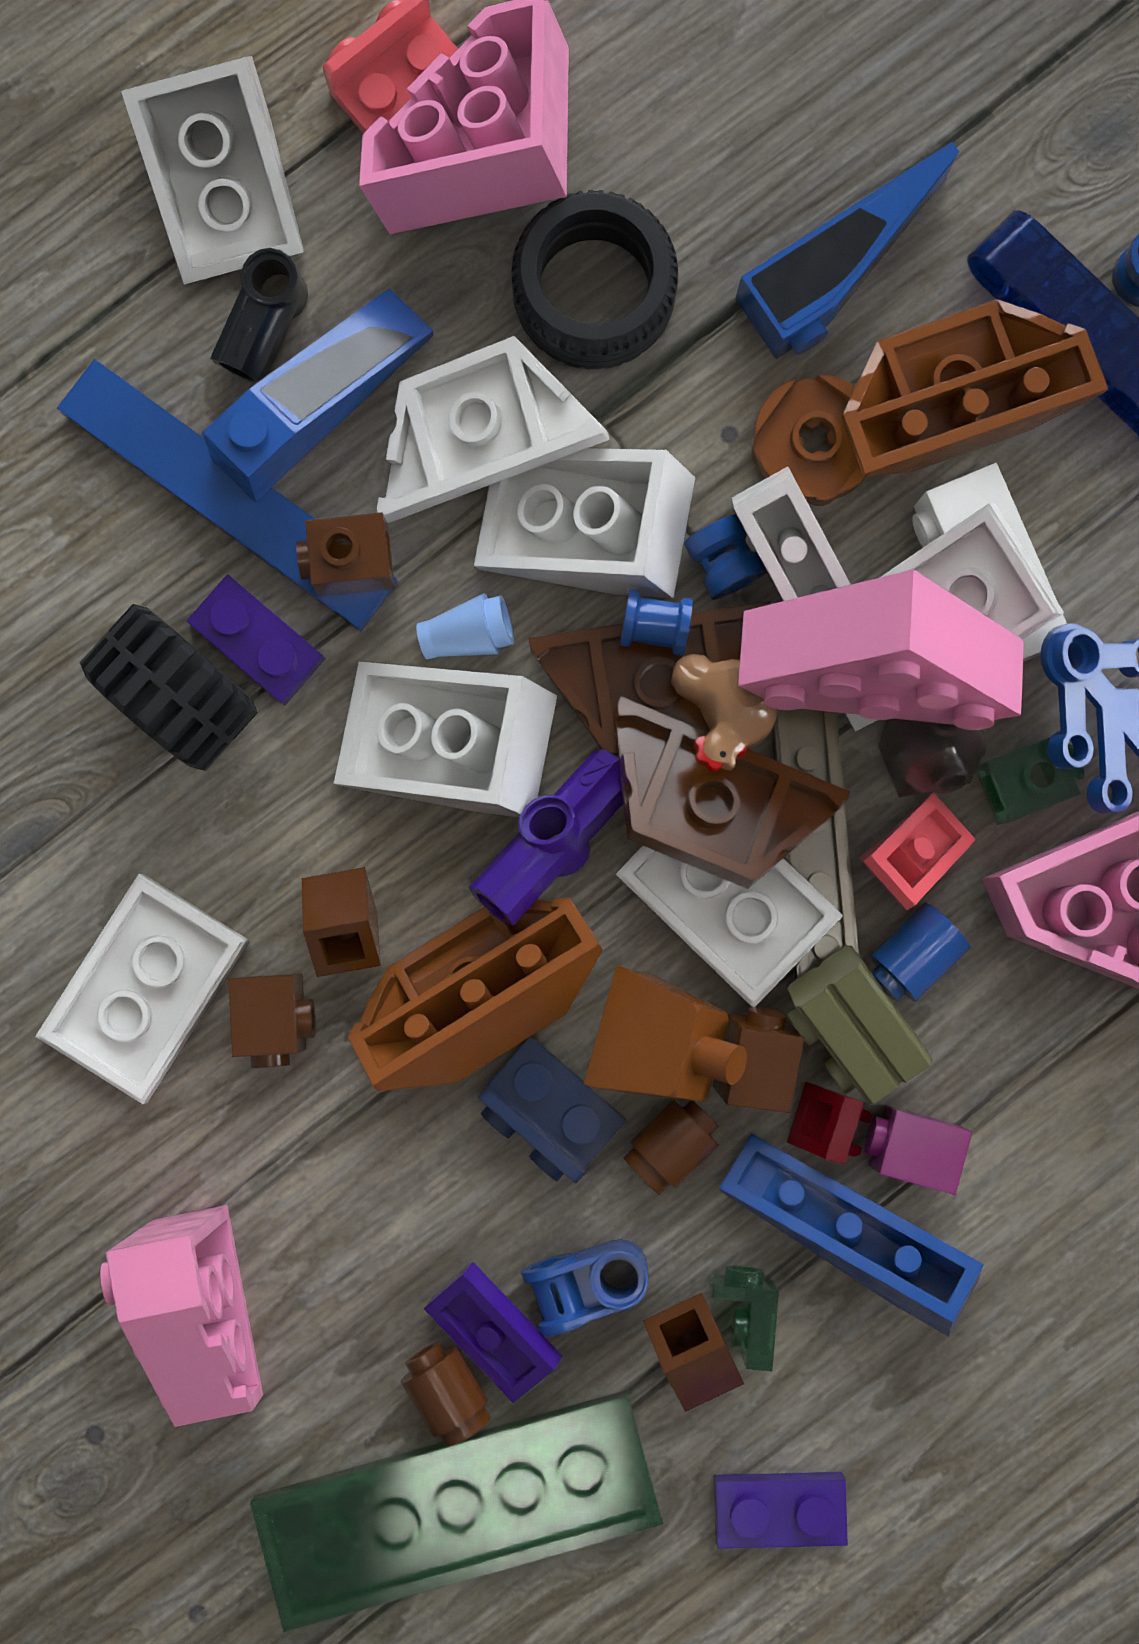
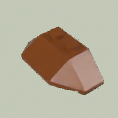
[841,299,1108,477]
[348,898,603,1091]

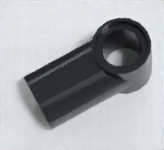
[210,248,308,383]

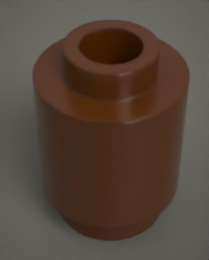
[623,1099,719,1195]
[401,1342,491,1447]

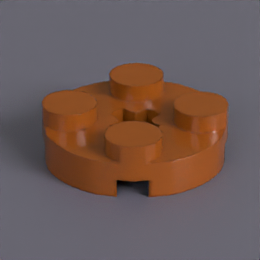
[751,375,866,506]

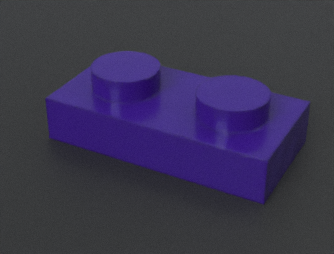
[186,574,326,706]
[424,1262,563,1403]
[714,1472,848,1549]

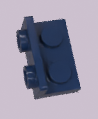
[478,1036,626,1183]

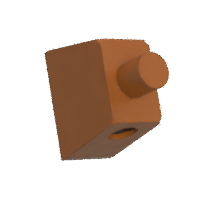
[583,965,747,1102]

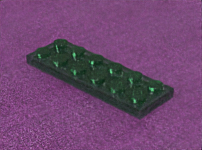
[250,1390,663,1632]

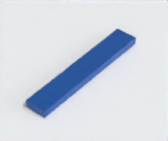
[57,359,398,632]

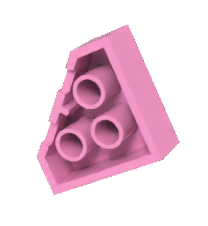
[359,0,569,235]
[738,569,1024,730]
[982,811,1139,989]
[100,1205,263,1427]

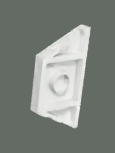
[377,336,610,523]

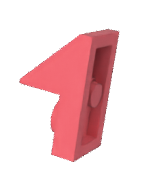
[858,792,976,911]

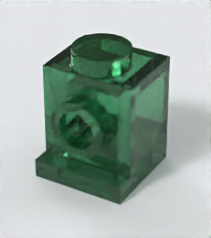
[974,737,1085,825]

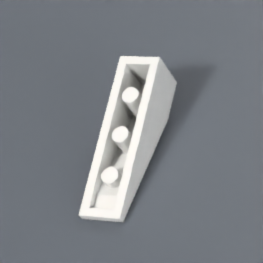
[732,467,877,732]

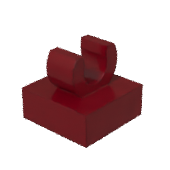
[786,1082,872,1165]

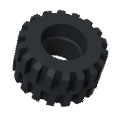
[80,604,258,771]

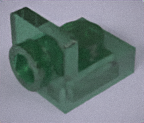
[709,1265,779,1372]

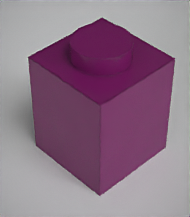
[864,1104,972,1195]

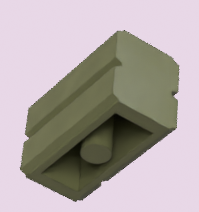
[787,945,933,1105]

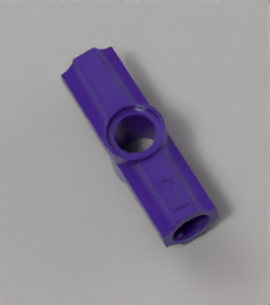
[468,748,623,925]

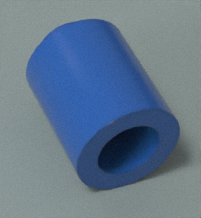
[870,902,971,1002]

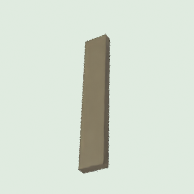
[772,709,859,980]

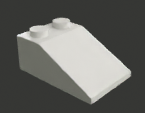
[121,56,304,284]
[474,448,695,598]
[334,662,557,817]

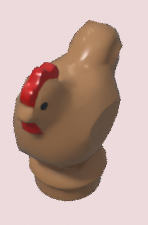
[671,654,791,772]

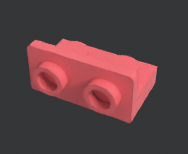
[323,0,458,134]

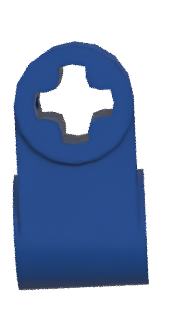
[521,1239,649,1336]

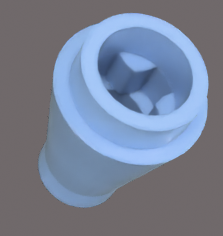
[416,593,514,660]

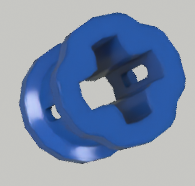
[620,588,693,657]

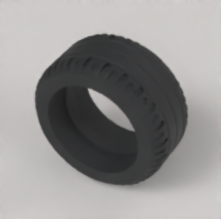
[511,190,678,370]

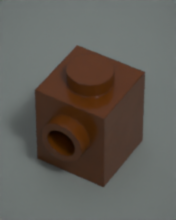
[296,512,395,597]
[302,867,381,977]
[228,973,316,1068]
[712,1007,805,1113]
[643,1292,744,1412]

